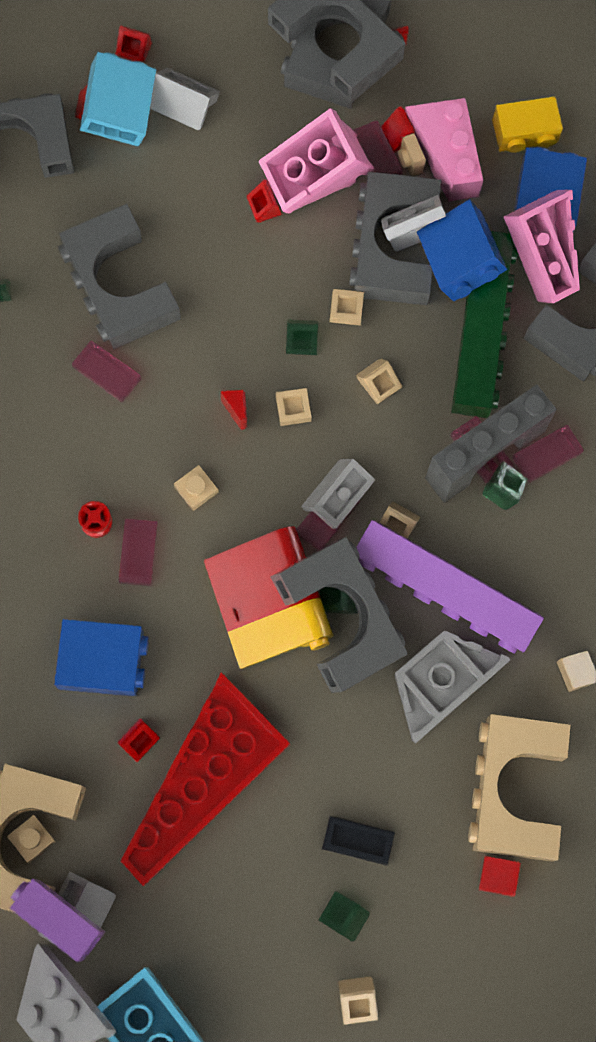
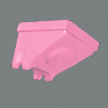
[259,108,374,214]

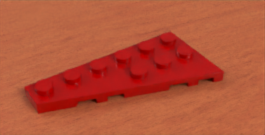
[120,672,290,886]

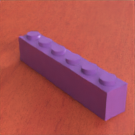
[356,520,544,654]

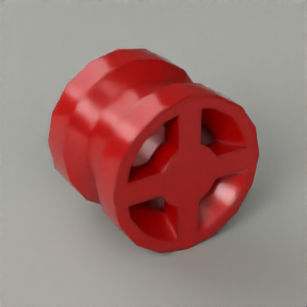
[78,501,113,538]

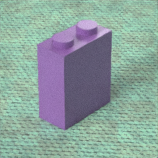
[10,879,105,962]

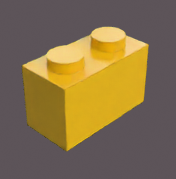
[492,96,563,153]

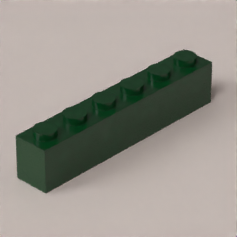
[451,231,518,418]

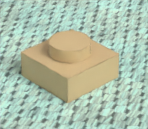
[398,133,426,177]
[330,289,364,325]
[276,388,312,426]
[174,465,219,511]
[7,815,56,863]

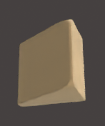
[356,359,403,404]
[380,502,420,539]
[557,651,596,692]
[338,977,378,1025]

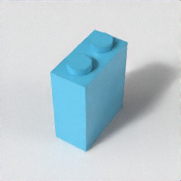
[80,52,156,146]

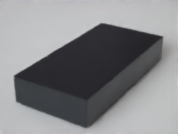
[322,816,395,866]

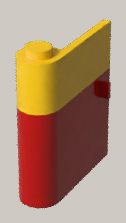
[204,526,334,669]

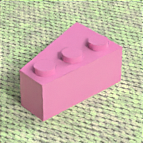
[405,98,483,201]
[504,189,580,303]

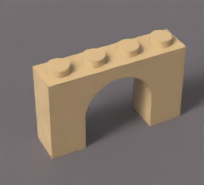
[468,714,570,862]
[0,764,86,913]

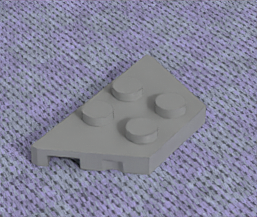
[394,630,510,744]
[16,944,117,1042]

